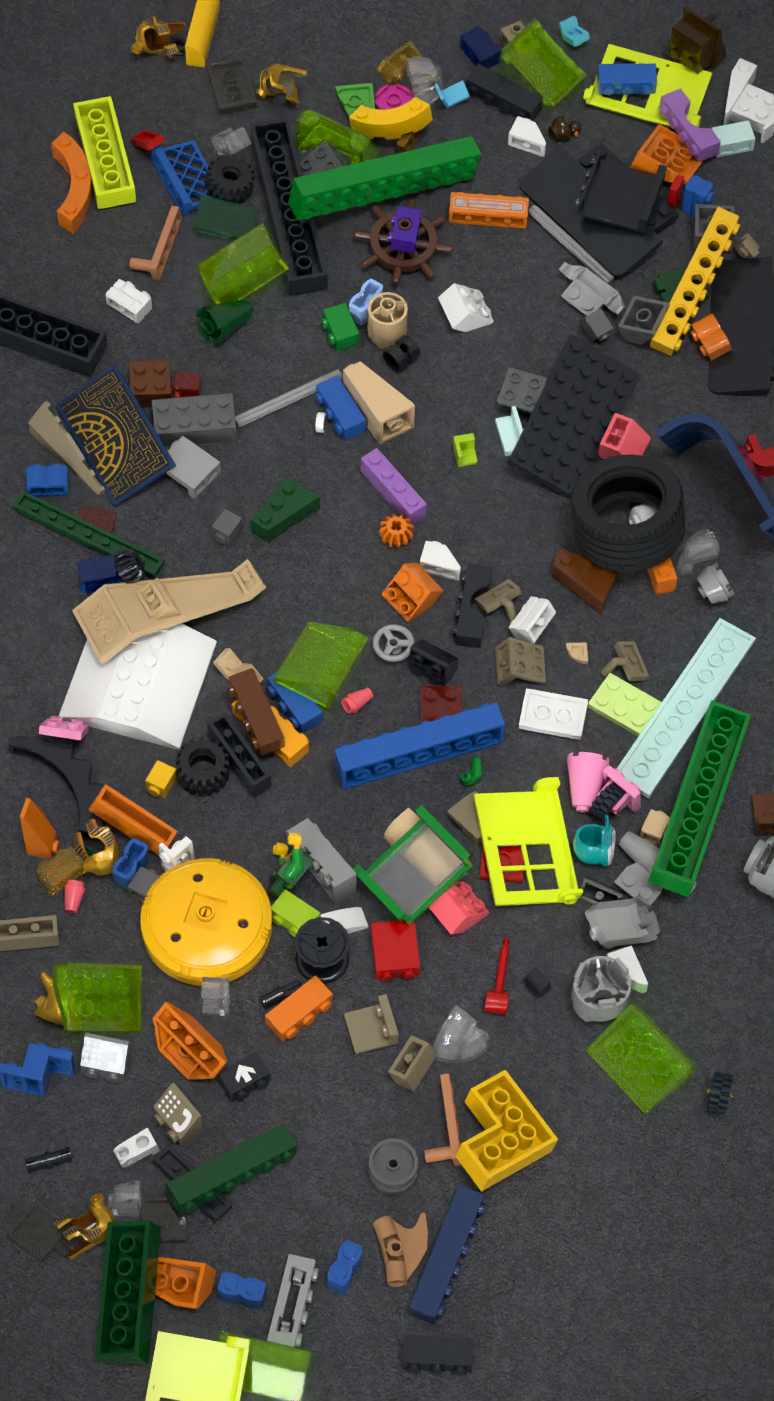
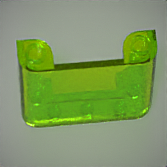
[501,18,587,107]
[296,110,379,165]

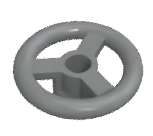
[373,624,414,662]

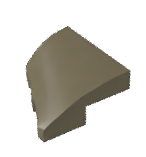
[447,791,482,846]

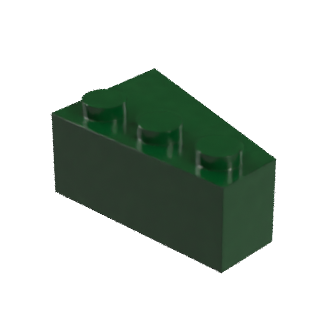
[251,477,320,543]

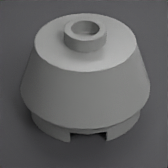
[697,562,735,604]

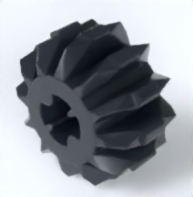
[114,548,146,584]

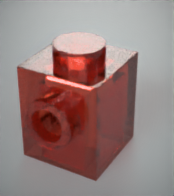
[171,371,201,398]

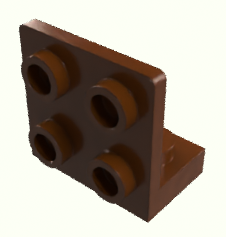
[752,793,774,835]

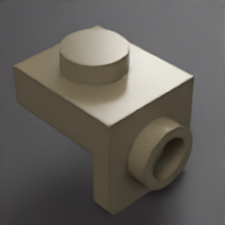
[733,233,760,259]

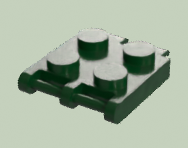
[653,266,709,303]

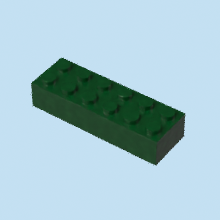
[95,1220,161,1365]

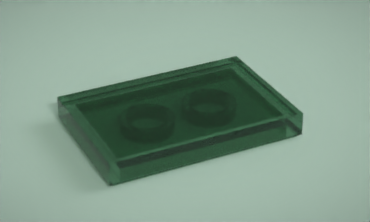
[193,195,258,244]

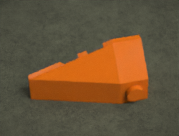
[20,798,60,860]
[155,1257,217,1309]

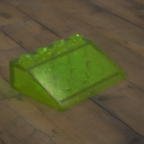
[197,223,289,304]
[273,622,369,709]
[53,963,142,1031]
[586,1003,698,1114]

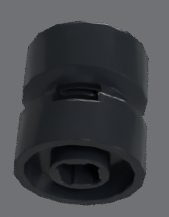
[382,335,420,372]

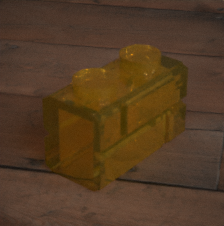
[35,846,86,896]

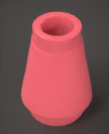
[341,687,373,714]
[64,880,86,913]

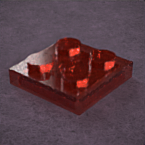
[419,686,462,723]

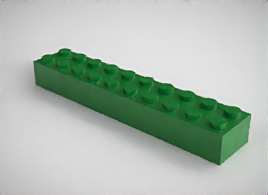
[288,136,481,221]
[648,700,751,897]

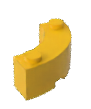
[349,97,433,140]

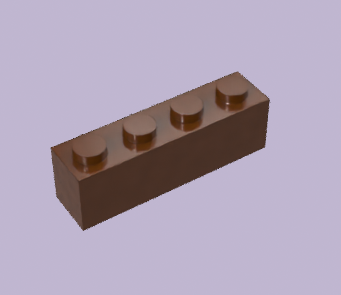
[227,668,285,756]

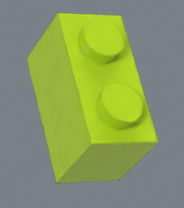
[271,889,320,937]

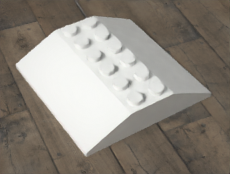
[59,623,217,750]

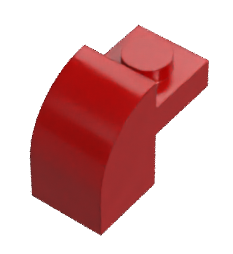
[744,434,774,477]

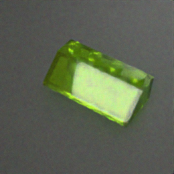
[218,1331,312,1401]

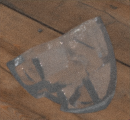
[406,57,444,106]
[675,528,720,576]
[432,1005,491,1063]

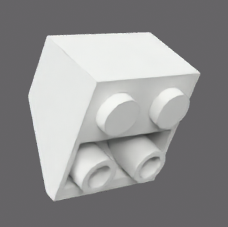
[438,283,494,332]

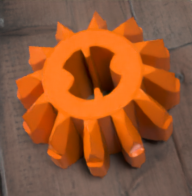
[379,513,414,549]

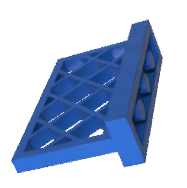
[151,140,219,217]

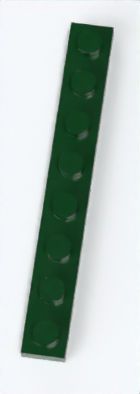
[12,490,165,579]

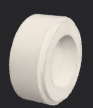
[315,412,326,433]

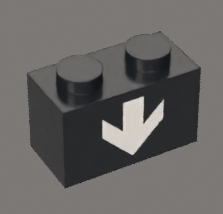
[218,1052,271,1102]

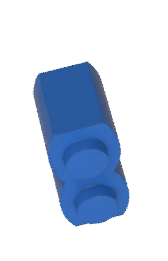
[26,463,68,497]
[113,838,149,890]
[328,1240,362,1295]
[217,1272,267,1309]

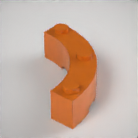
[51,132,92,234]

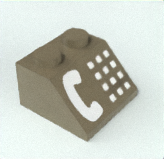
[153,1083,203,1147]

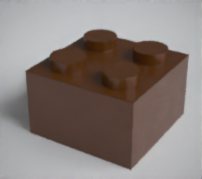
[129,359,171,408]

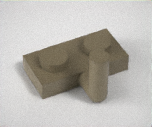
[475,579,522,623]
[601,641,649,681]

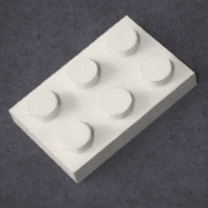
[518,688,588,740]

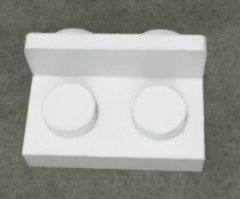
[158,836,195,872]

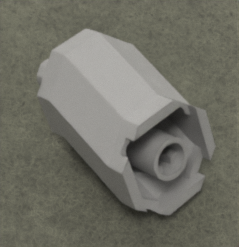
[585,895,660,949]

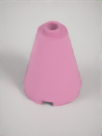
[567,752,610,813]

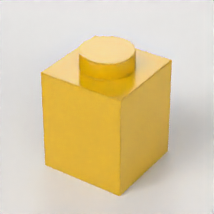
[145,760,177,798]

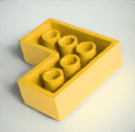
[455,1070,558,1192]

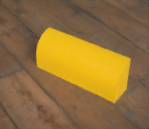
[185,0,220,68]

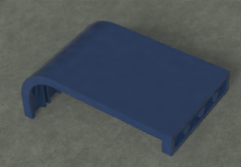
[654,414,774,541]

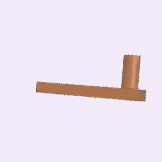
[129,206,183,281]
[424,1073,461,1166]

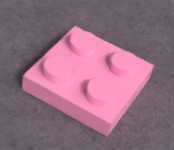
[39,716,89,740]

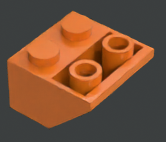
[381,563,444,622]

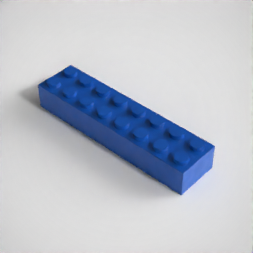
[334,703,505,790]

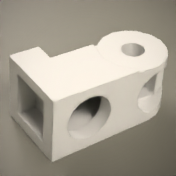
[113,1128,160,1168]

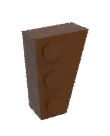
[552,548,618,615]

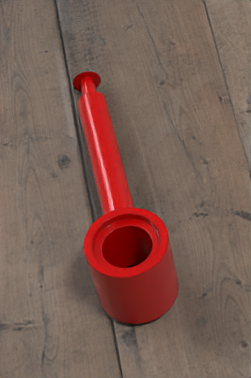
[484,938,510,1015]

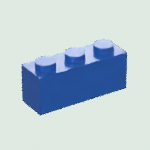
[597,63,657,95]
[315,375,366,441]
[266,666,323,733]

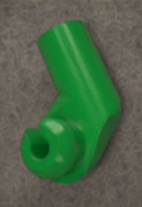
[461,757,482,786]

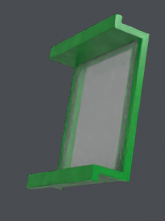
[353,805,473,925]

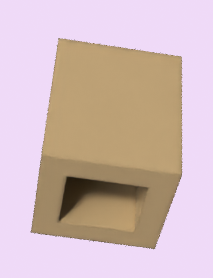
[640,809,670,847]

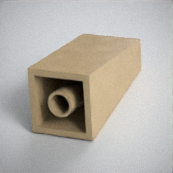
[343,361,415,445]

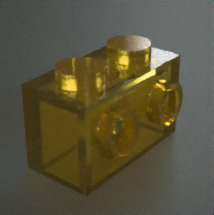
[376,41,422,84]

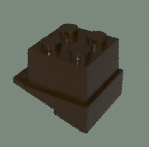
[668,6,726,74]

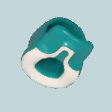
[573,815,616,867]

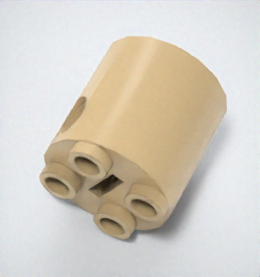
[367,292,408,349]

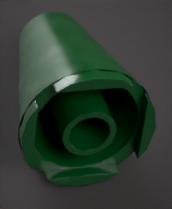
[196,299,253,345]

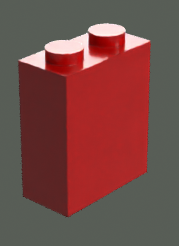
[371,920,420,981]

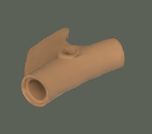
[372,1213,428,1287]

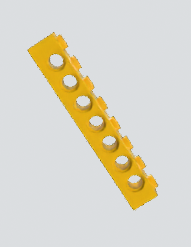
[650,207,740,356]

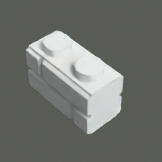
[105,279,152,324]
[509,596,556,644]

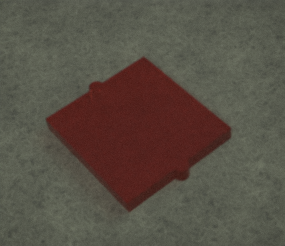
[79,506,117,533]

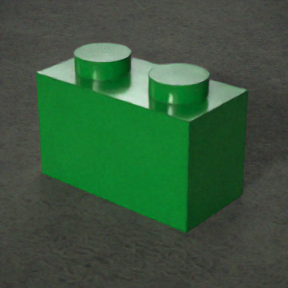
[321,303,359,352]

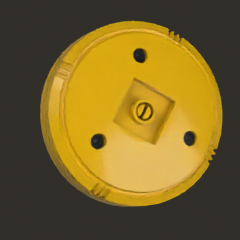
[140,858,272,986]

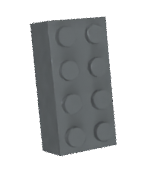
[152,393,237,446]

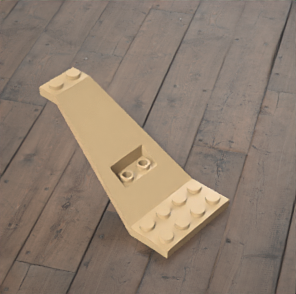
[72,559,266,664]

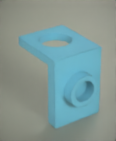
[435,81,470,109]

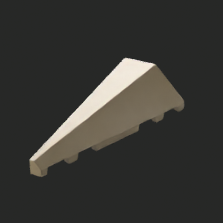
[28,401,105,497]

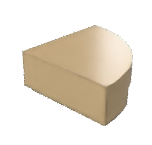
[566,642,588,664]

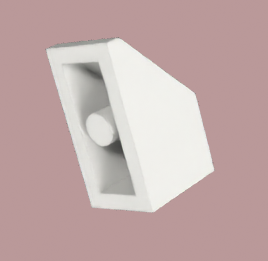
[508,116,546,157]
[420,541,461,581]
[607,945,648,993]

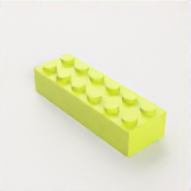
[73,96,136,209]

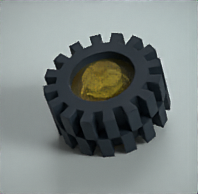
[707,1071,734,1114]

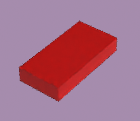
[130,129,165,151]
[668,174,685,210]

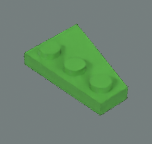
[335,83,375,136]

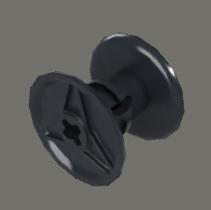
[295,917,350,984]

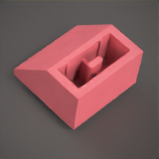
[598,413,651,459]
[429,881,490,935]

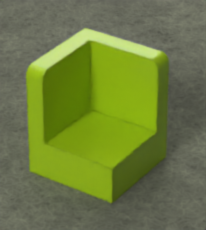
[453,433,478,467]

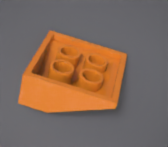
[630,124,704,184]

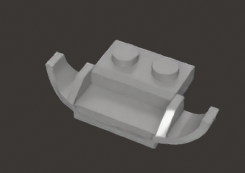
[559,262,625,316]

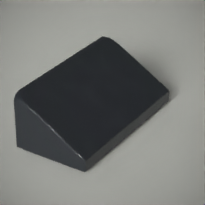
[579,876,626,905]

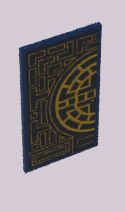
[56,365,177,507]

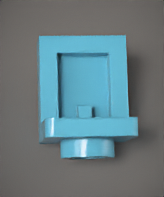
[559,16,590,47]

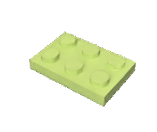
[587,673,662,737]

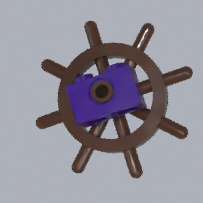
[353,199,454,285]

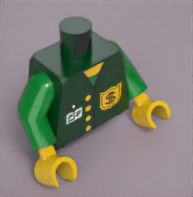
[268,833,315,897]

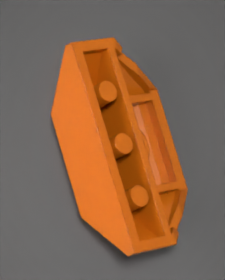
[152,1002,228,1080]

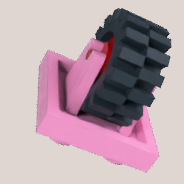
[590,765,641,823]

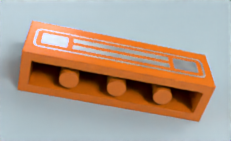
[449,192,529,229]

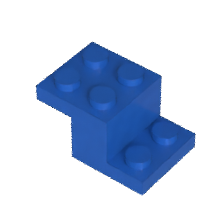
[0,1042,76,1096]

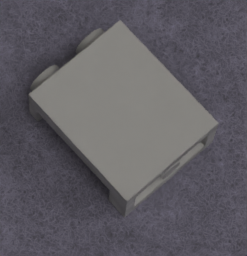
[166,436,221,500]

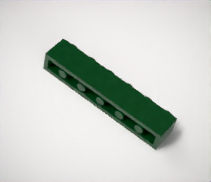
[165,1123,298,1215]

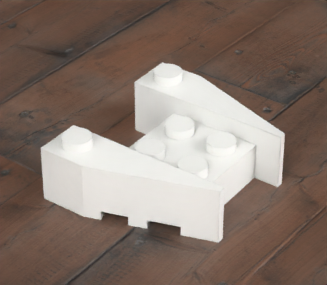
[723,58,774,144]

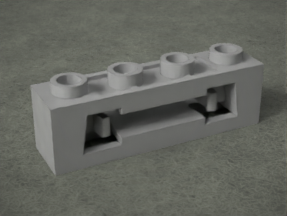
[267,1254,319,1354]

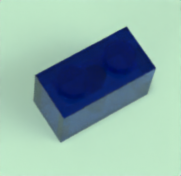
[460,26,501,69]
[76,554,123,593]

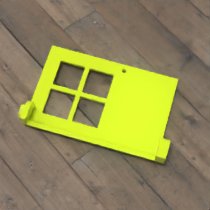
[583,44,712,128]
[473,777,583,906]
[145,1331,250,1401]

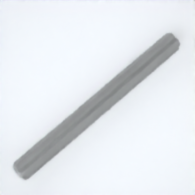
[528,205,614,284]
[235,369,343,427]

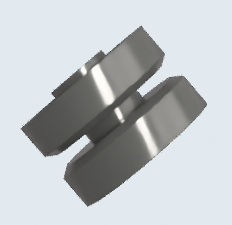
[368,1138,418,1196]

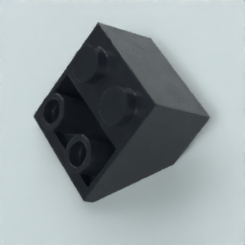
[409,639,458,687]

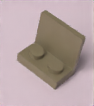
[495,637,546,686]
[344,994,399,1054]

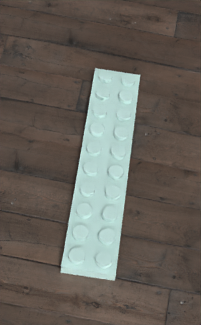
[617,618,756,799]

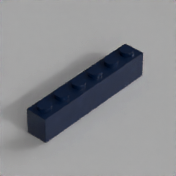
[409,1185,486,1324]

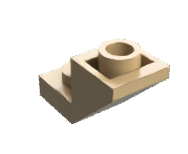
[213,648,263,682]

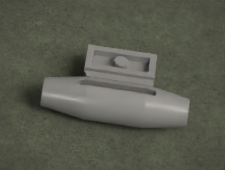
[614,831,697,910]

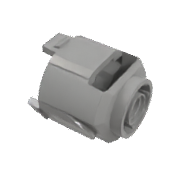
[744,836,774,898]
[572,956,632,1022]

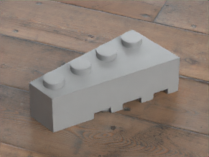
[286,818,358,905]

